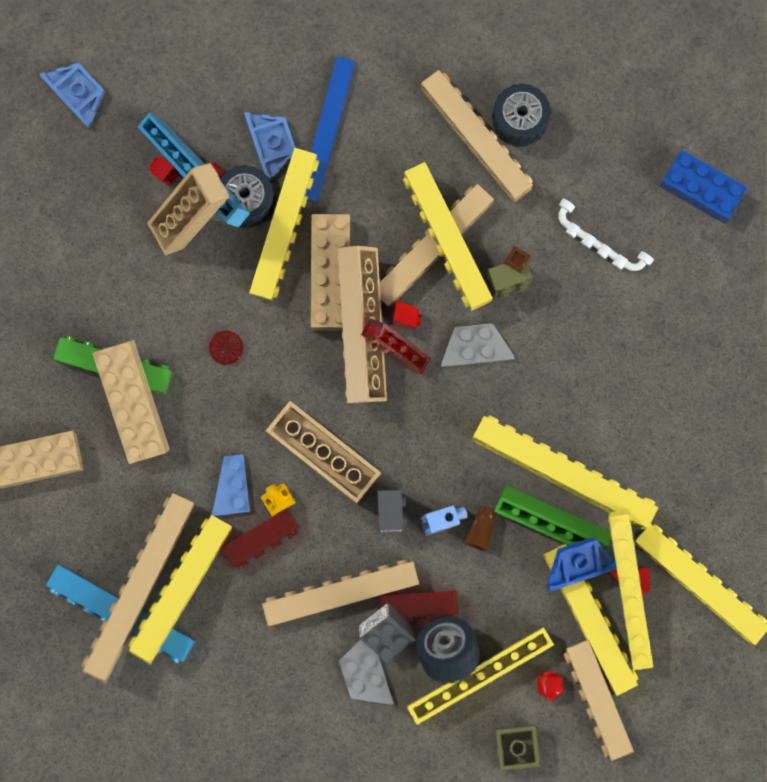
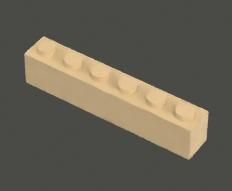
[563,640,634,760]

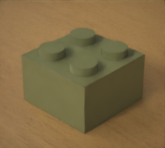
[486,263,532,299]
[494,725,540,771]

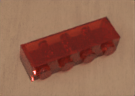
[361,318,431,375]
[221,508,301,570]
[379,591,459,621]

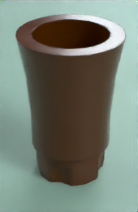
[462,506,497,552]

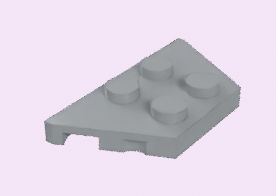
[441,323,515,367]
[339,640,394,705]

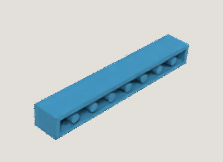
[138,113,250,228]
[46,565,196,663]

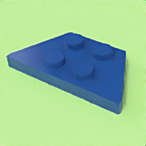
[547,537,617,591]

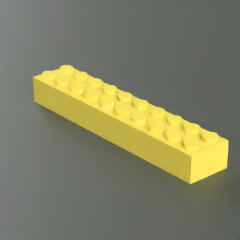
[471,415,658,530]

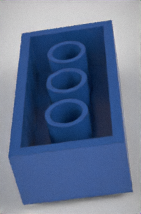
[660,150,748,224]

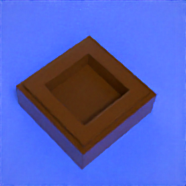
[504,246,530,273]

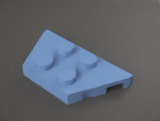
[40,63,105,128]
[244,112,295,180]

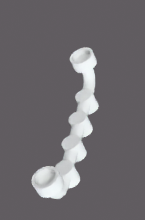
[558,198,654,271]

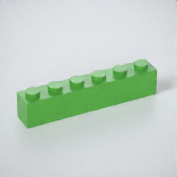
[53,336,172,395]
[494,485,612,550]

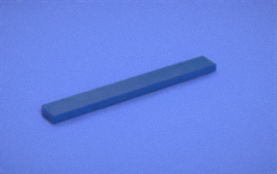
[305,56,355,203]

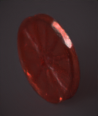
[209,331,243,365]

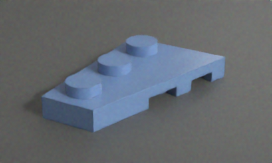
[212,454,250,517]

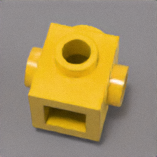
[261,483,296,517]

